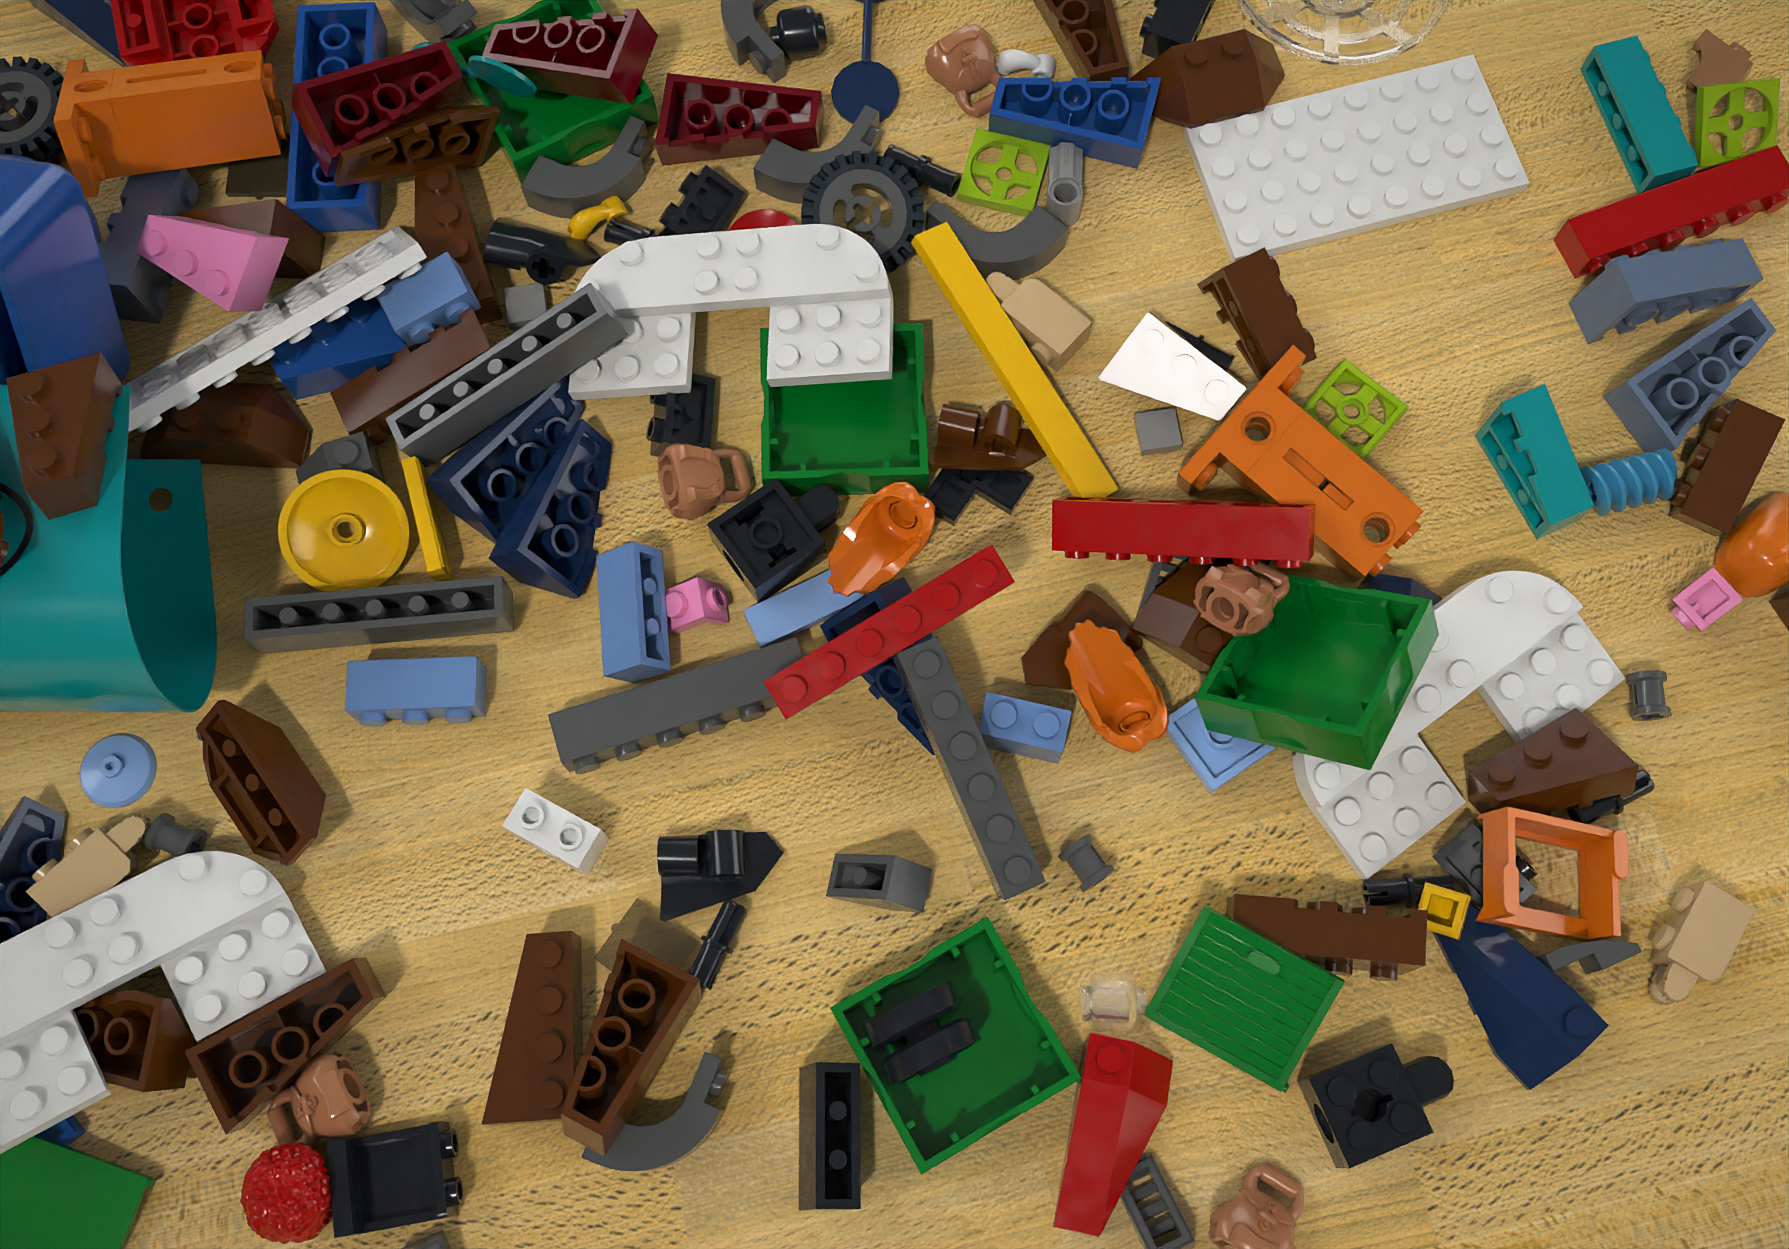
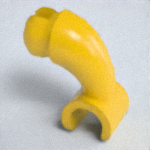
[567,196,627,240]

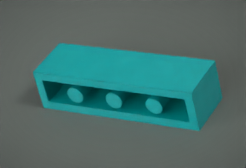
[1580,35,1699,194]

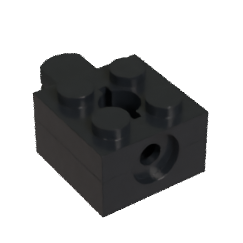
[707,478,840,603]
[1297,1043,1454,1169]

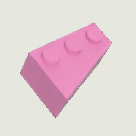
[135,215,289,312]

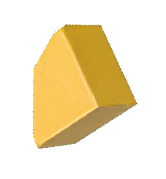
[1418,882,1472,940]

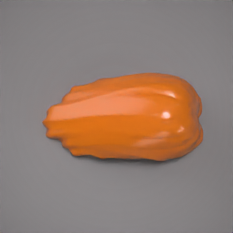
[827,482,935,597]
[1714,492,1789,598]
[1064,619,1169,753]

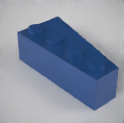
[988,78,1161,169]

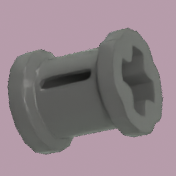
[1626,670,1672,721]
[144,813,208,857]
[1058,834,1115,893]

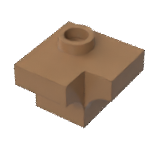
[1686,29,1753,109]

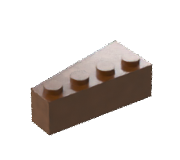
[330,307,492,446]
[1226,894,1428,981]

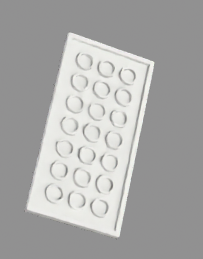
[1183,55,1530,264]
[124,226,427,433]

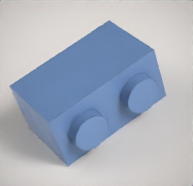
[377,252,482,346]
[978,692,1072,764]

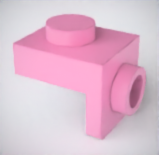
[1670,567,1743,632]
[665,577,729,635]

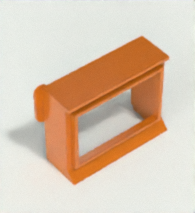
[1475,806,1629,942]

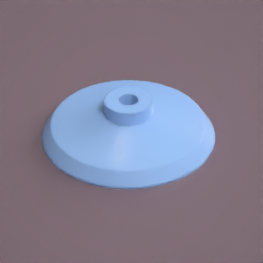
[80,733,157,808]

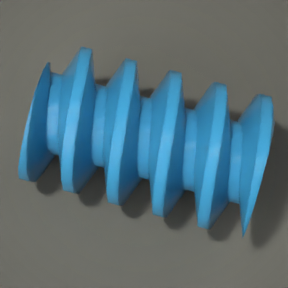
[1580,448,1677,516]

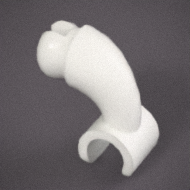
[995,49,1056,78]

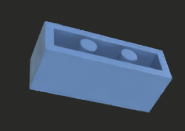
[596,542,671,683]
[345,656,486,727]

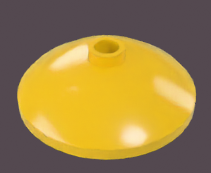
[278,469,410,592]

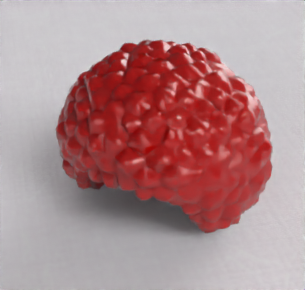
[240,1142,332,1244]

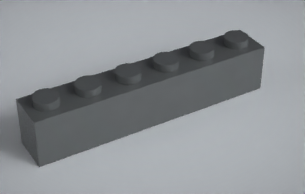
[385,283,628,468]
[244,576,514,654]
[892,636,1046,900]
[548,637,803,774]

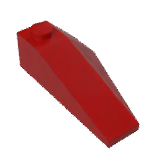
[1053,1032,1173,1238]

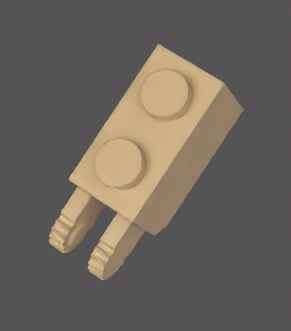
[985,271,1092,372]
[26,814,152,918]
[1647,880,1755,1005]

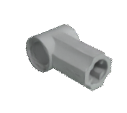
[1046,142,1083,227]

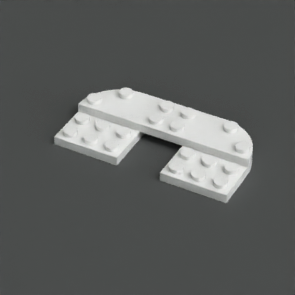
[568,224,894,400]
[1292,571,1626,879]
[0,851,327,1154]

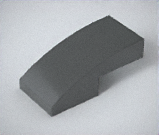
[1536,940,1642,974]

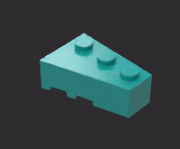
[1475,384,1595,540]

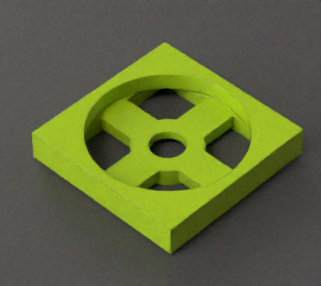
[1694,77,1780,167]
[957,128,1051,217]
[1301,359,1409,460]

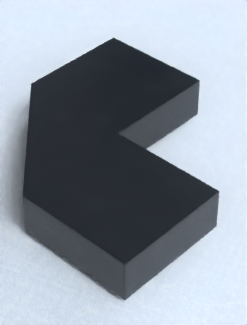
[923,469,1033,526]

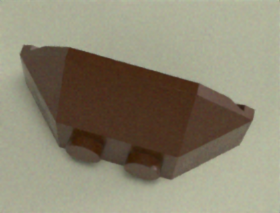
[1129,29,1285,129]
[140,382,311,469]
[196,700,326,866]

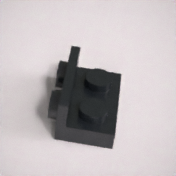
[658,165,744,236]
[646,373,716,457]
[1433,818,1537,909]

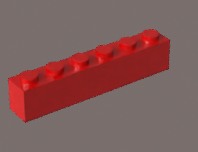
[1553,145,1789,279]
[1052,496,1316,568]
[763,544,1015,719]

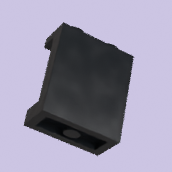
[327,1121,463,1238]

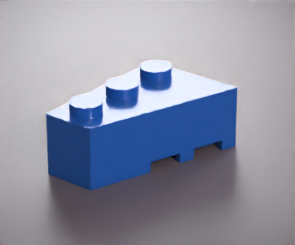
[268,297,406,400]

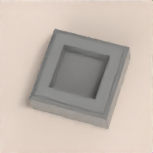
[504,283,548,330]
[1133,408,1183,456]

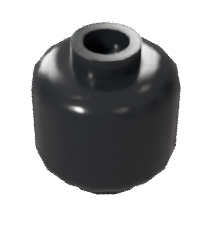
[770,5,828,61]

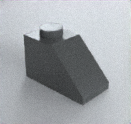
[296,431,386,485]
[826,853,932,913]

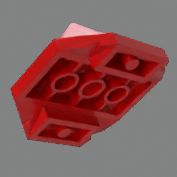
[110,0,280,67]

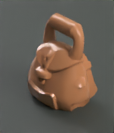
[925,24,1002,118]
[657,442,754,520]
[1193,561,1290,637]
[267,1053,371,1146]
[1208,1163,1304,1249]

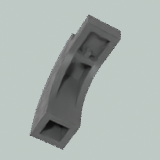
[389,0,477,44]
[721,0,786,83]
[753,105,882,204]
[521,116,651,219]
[926,200,1068,281]
[581,1052,729,1171]

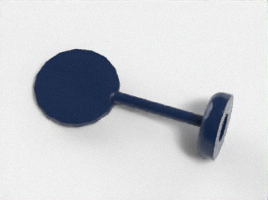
[831,0,899,124]

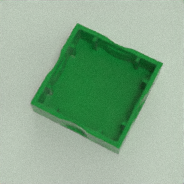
[447,0,659,185]
[760,323,929,497]
[1194,573,1439,770]
[830,917,1082,1175]

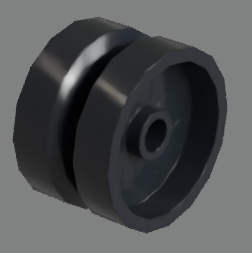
[863,980,981,1087]

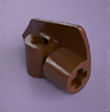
[929,404,1047,471]
[1021,590,1143,690]

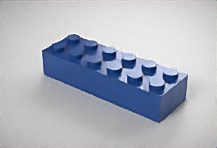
[286,2,388,233]

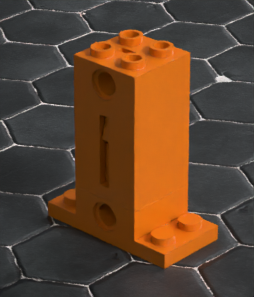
[53,50,287,198]
[1176,345,1423,583]

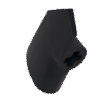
[484,217,601,285]
[657,830,784,922]

